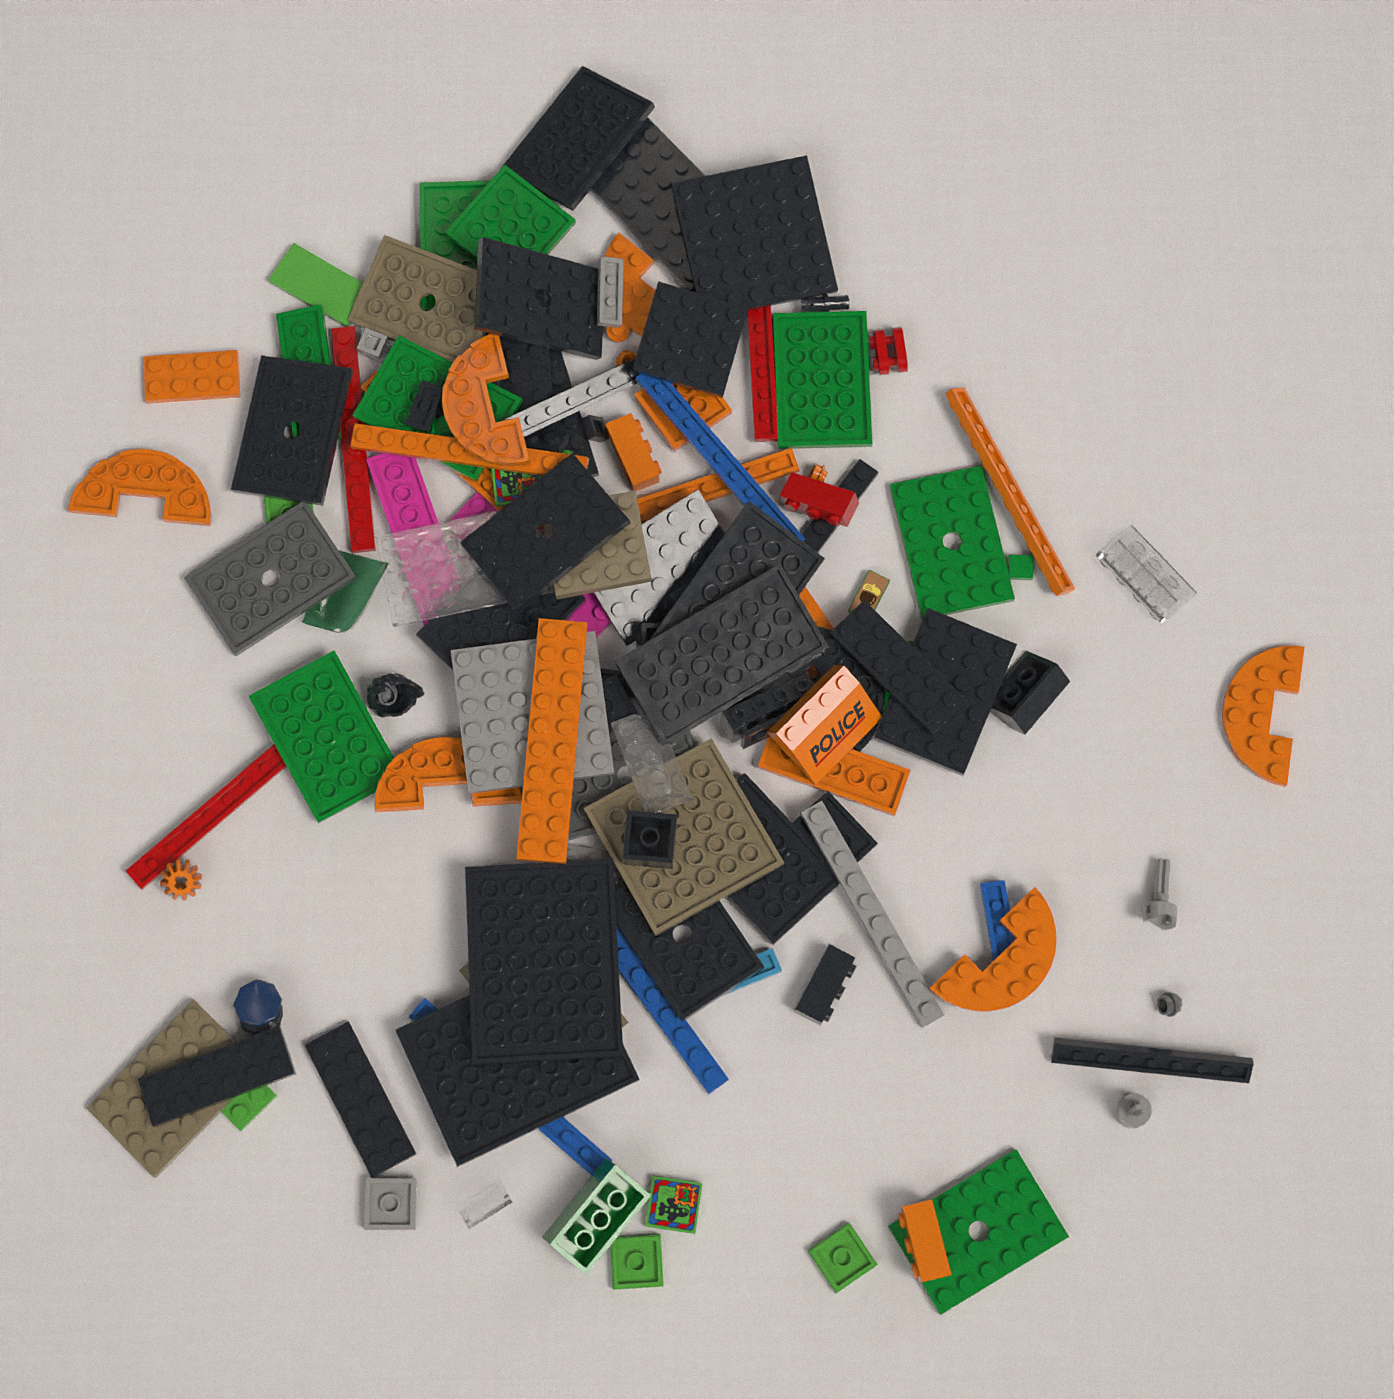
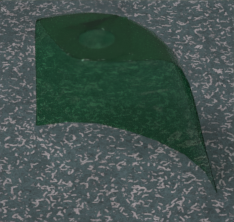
[302,550,390,633]

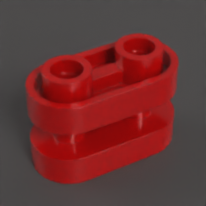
[869,327,908,375]

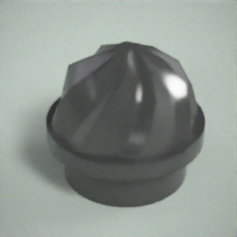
[1157,992,1182,1017]

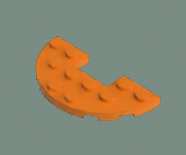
[605,232,655,337]
[442,334,530,466]
[68,449,212,526]
[1222,646,1305,787]
[375,737,522,813]
[929,887,1057,1012]

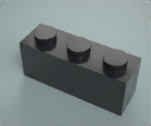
[794,944,857,1026]

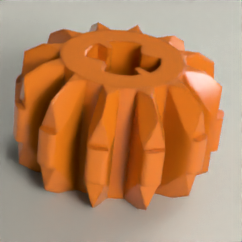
[160,859,202,901]

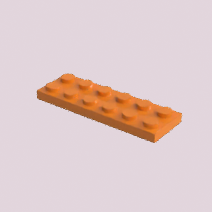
[757,737,911,817]

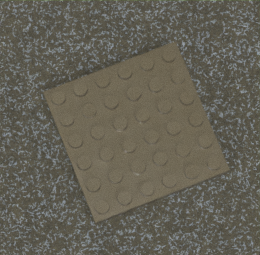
[584,738,784,936]

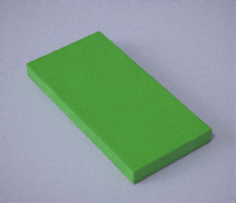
[268,243,363,327]

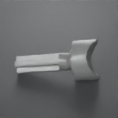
[1143,859,1177,930]
[1116,1093,1152,1128]

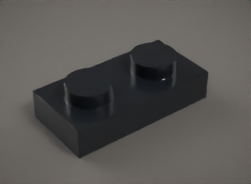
[405,380,443,434]
[524,430,570,453]

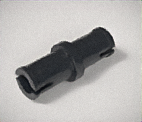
[801,294,850,312]

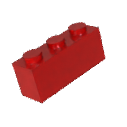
[779,472,859,527]

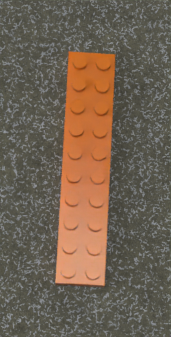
[516,618,588,864]

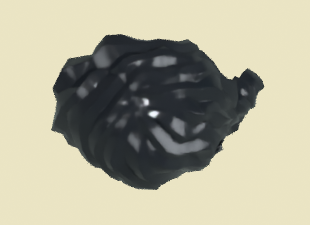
[366,672,425,717]

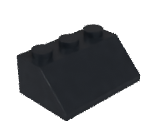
[990,650,1070,735]

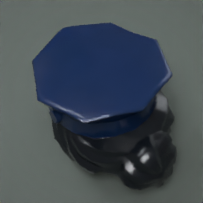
[233,979,283,1037]

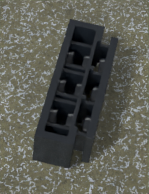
[720,672,814,749]

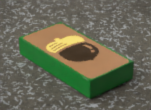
[848,570,890,614]

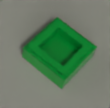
[1008,555,1033,581]

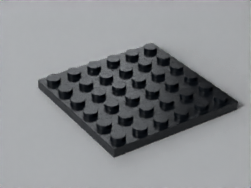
[671,155,838,311]

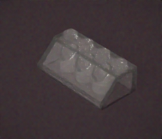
[1096,525,1197,624]
[611,714,693,813]

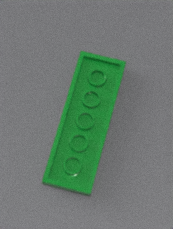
[276,304,342,439]

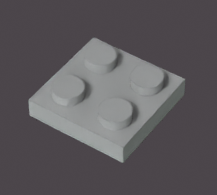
[364,1178,417,1230]

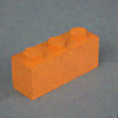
[605,413,662,492]
[898,1199,951,1283]

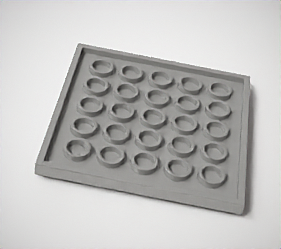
[451,631,614,794]

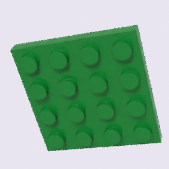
[445,165,576,260]

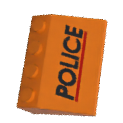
[767,665,882,785]

